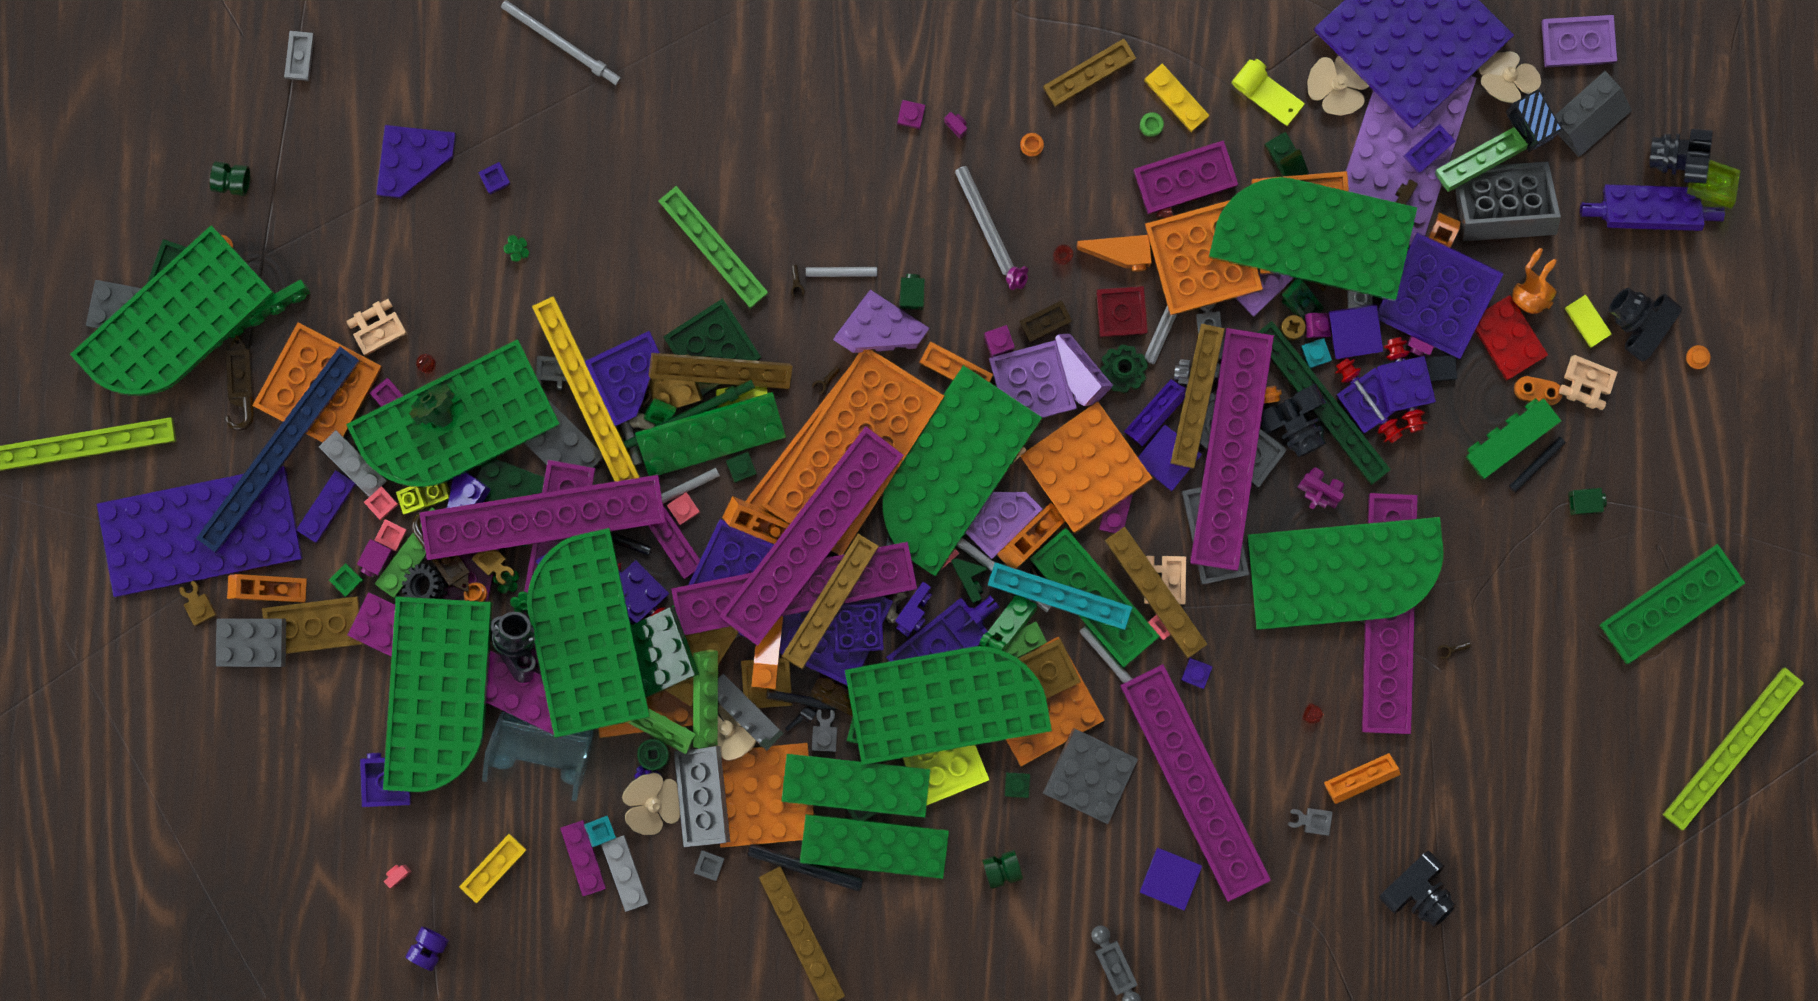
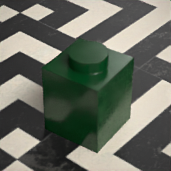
[900,274,925,310]
[1568,488,1607,516]

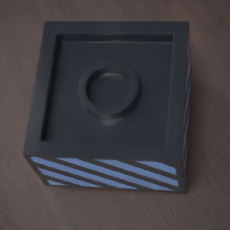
[1505,89,1563,152]

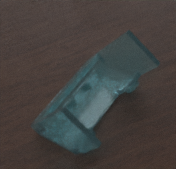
[482,711,594,801]

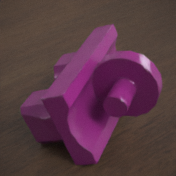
[1297,467,1344,509]

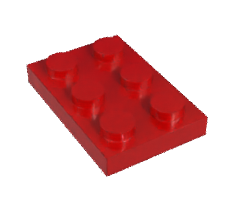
[1475,295,1548,381]

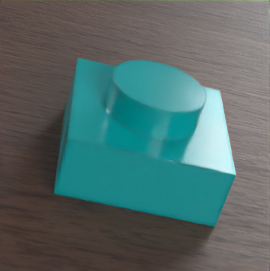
[1301,338,1332,368]
[584,815,616,847]

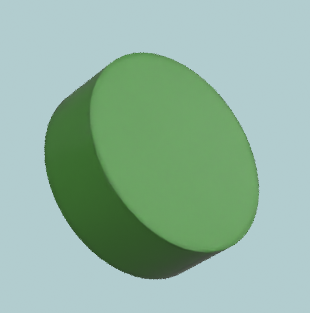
[1140,112,1164,137]

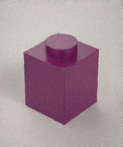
[984,325,1015,357]
[357,539,395,578]

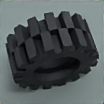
[402,564,449,599]

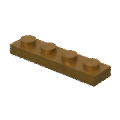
[1043,39,1136,107]

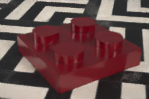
[1096,286,1148,338]

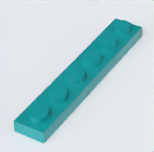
[988,562,1132,630]

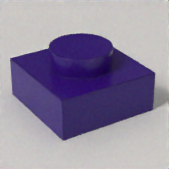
[478,162,511,195]
[1181,658,1212,689]

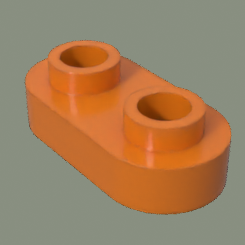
[1514,376,1562,406]

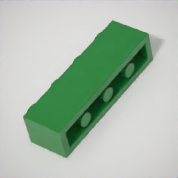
[1465,398,1561,479]

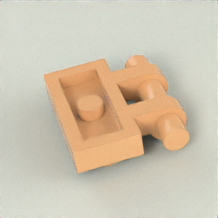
[347,299,407,356]
[1559,355,1617,410]
[1144,556,1186,605]

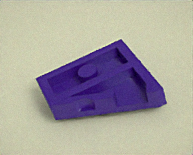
[447,471,491,508]

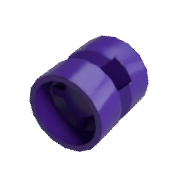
[405,926,449,971]

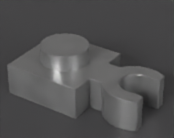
[1174,359,1191,387]
[812,710,837,752]
[1288,808,1332,836]

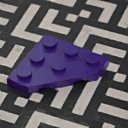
[376,125,456,199]
[585,331,660,426]

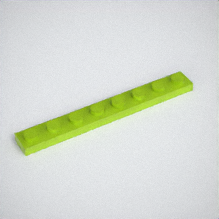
[0,417,177,471]
[1663,668,1804,830]

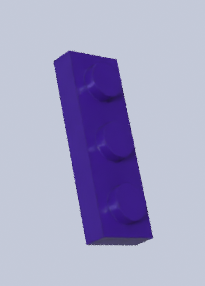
[1124,379,1186,446]
[296,470,356,543]

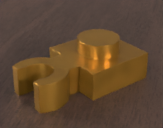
[472,549,515,585]
[180,581,217,626]

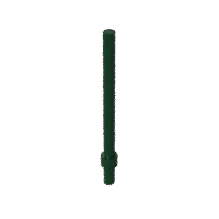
[623,380,756,450]

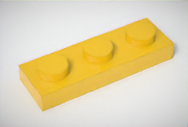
[1144,63,1209,132]
[459,834,527,903]

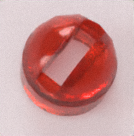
[1156,207,1173,219]
[1053,244,1073,265]
[416,354,436,373]
[1302,703,1323,724]

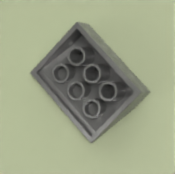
[1456,162,1561,241]

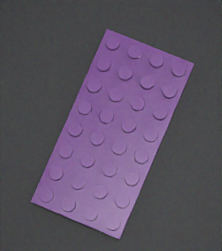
[1346,76,1477,248]

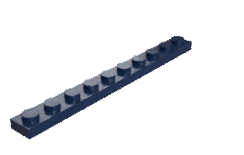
[196,347,361,553]

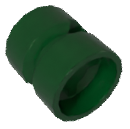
[210,161,251,196]
[637,739,671,770]
[982,850,1023,889]

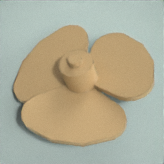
[1479,51,1541,104]
[1307,56,1369,116]
[705,705,756,761]
[622,773,680,835]

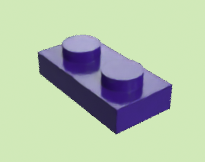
[1403,124,1455,174]

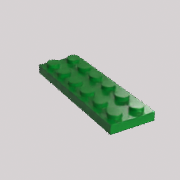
[635,392,786,476]
[1029,528,1160,668]
[1599,544,1745,664]
[781,754,930,817]
[800,814,949,879]

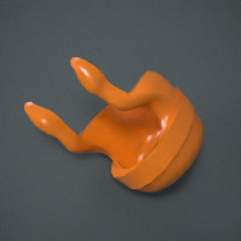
[1512,248,1557,314]

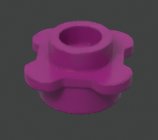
[1006,266,1028,290]

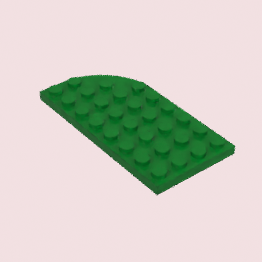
[1208,177,1418,301]
[70,225,275,396]
[346,339,561,487]
[883,365,1043,577]
[1248,517,1444,630]
[527,528,650,738]
[383,597,493,792]
[845,646,1052,765]

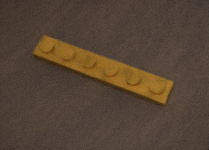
[1171,324,1225,469]
[648,353,793,389]
[1105,527,1207,658]
[782,534,879,669]
[759,866,845,1001]

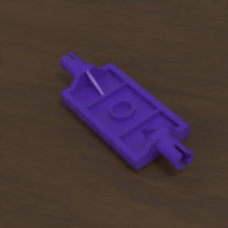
[1580,184,1725,231]
[886,596,999,662]

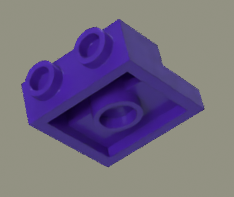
[895,582,932,637]
[360,753,412,807]

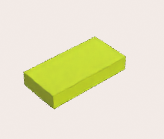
[1564,295,1612,348]

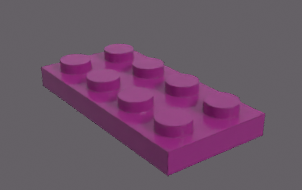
[1133,140,1238,215]

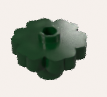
[1100,344,1148,394]
[409,384,455,428]

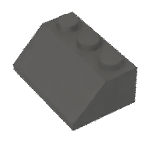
[1555,71,1632,157]

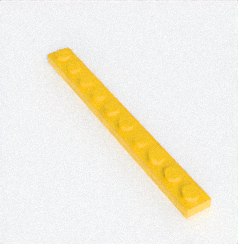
[532,296,640,482]

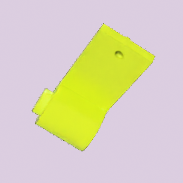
[1232,59,1305,126]

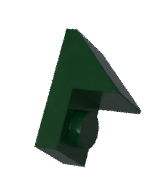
[1265,132,1309,177]
[1281,278,1324,324]
[951,558,987,604]

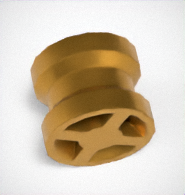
[1280,315,1305,341]

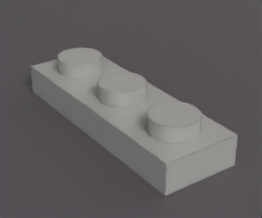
[319,430,387,497]
[601,835,649,912]

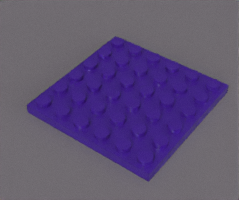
[1314,0,1514,130]

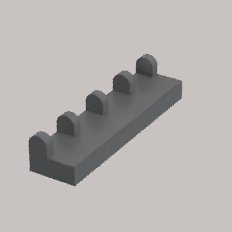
[718,674,784,751]

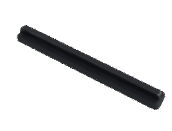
[748,844,863,891]

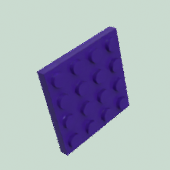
[1378,232,1504,359]

